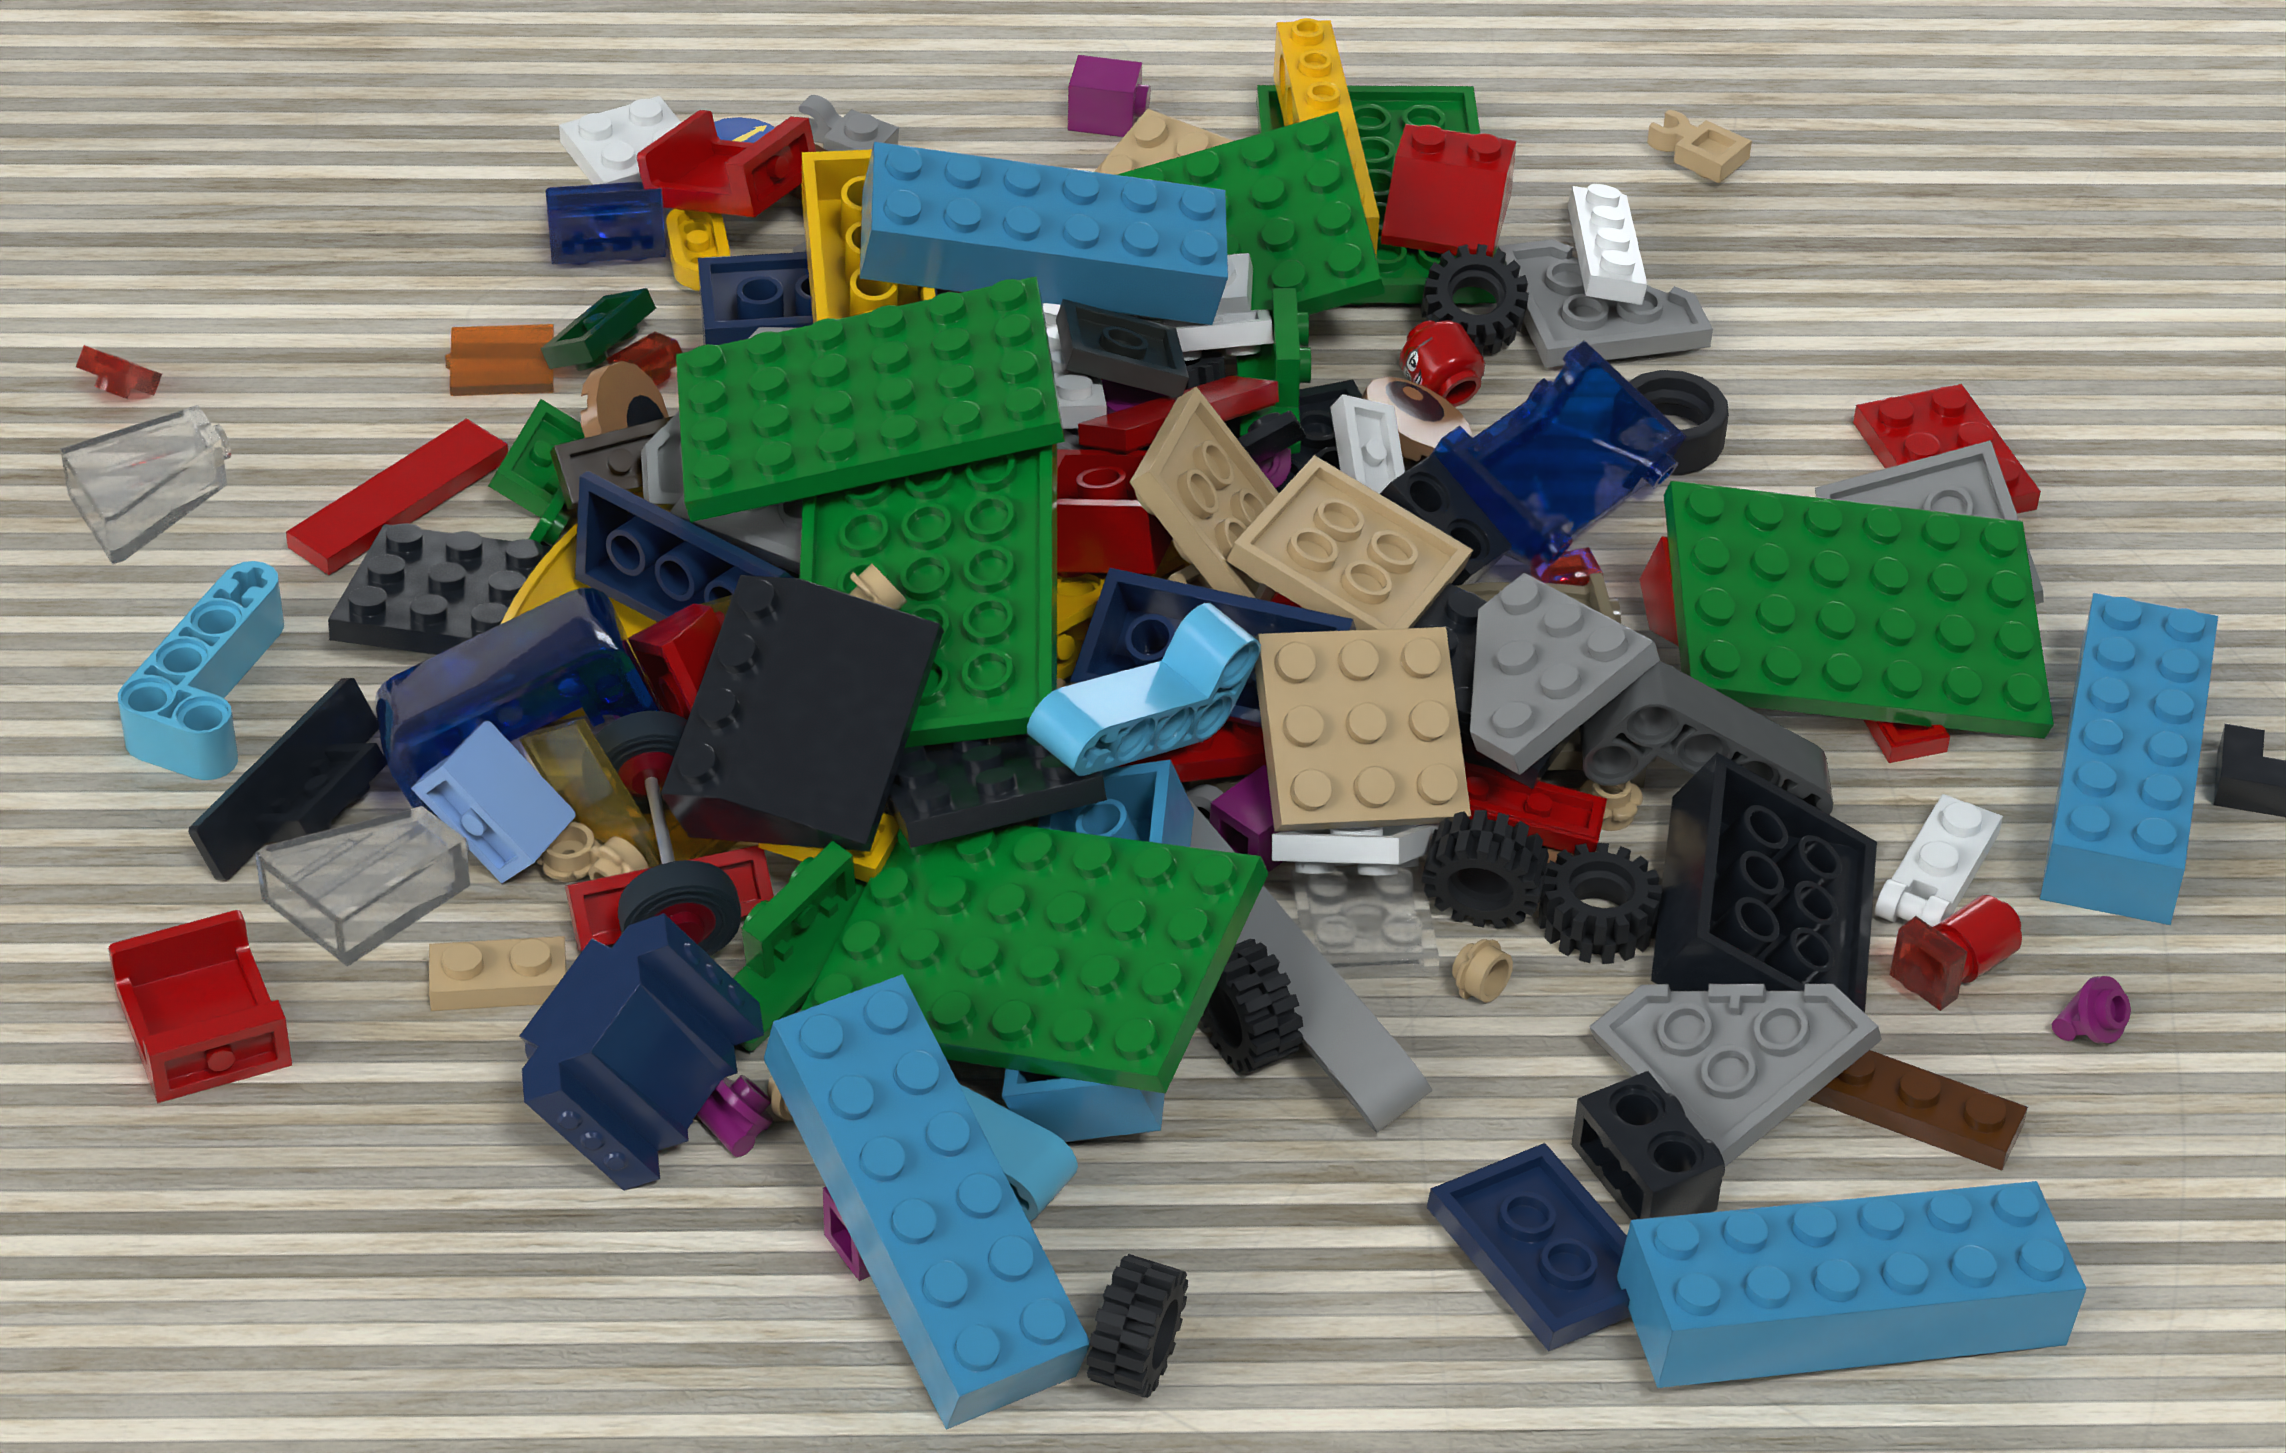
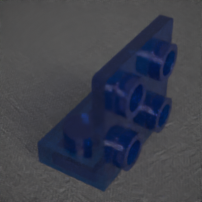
[545,182,666,265]

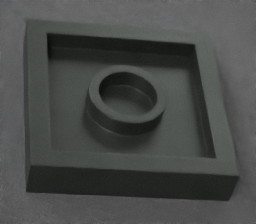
[1056,299,1189,398]

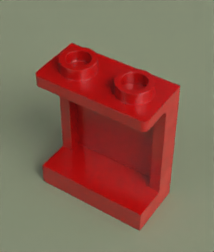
[637,110,816,217]
[108,910,292,1104]

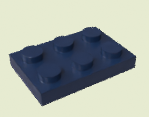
[1427,1143,1631,1352]

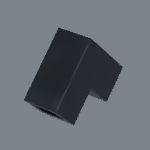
[2213,724,2286,817]

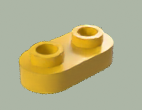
[666,208,730,291]

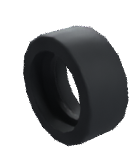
[1614,370,1729,474]

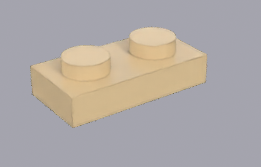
[429,936,567,1011]

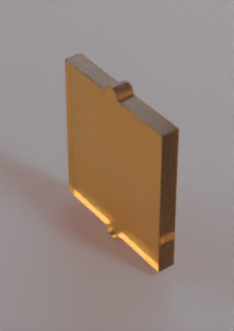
[445,324,554,396]

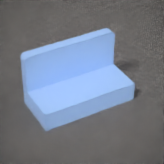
[411,721,575,884]

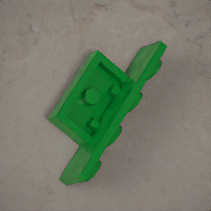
[1236,288,1311,454]
[488,399,585,546]
[733,841,868,1051]

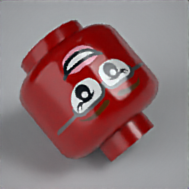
[1399,320,1486,407]

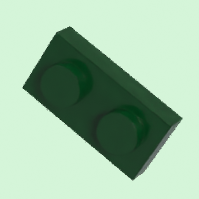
[540,288,656,371]

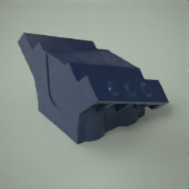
[519,913,764,1190]

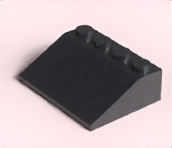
[661,575,944,852]
[1651,752,1877,1013]

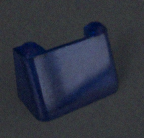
[1431,340,1687,566]
[375,588,660,832]

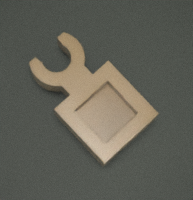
[1647,110,1752,183]

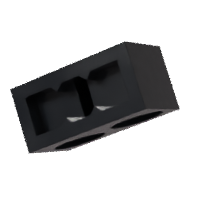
[1380,453,1513,586]
[1571,1071,1725,1220]

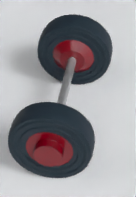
[587,711,741,956]

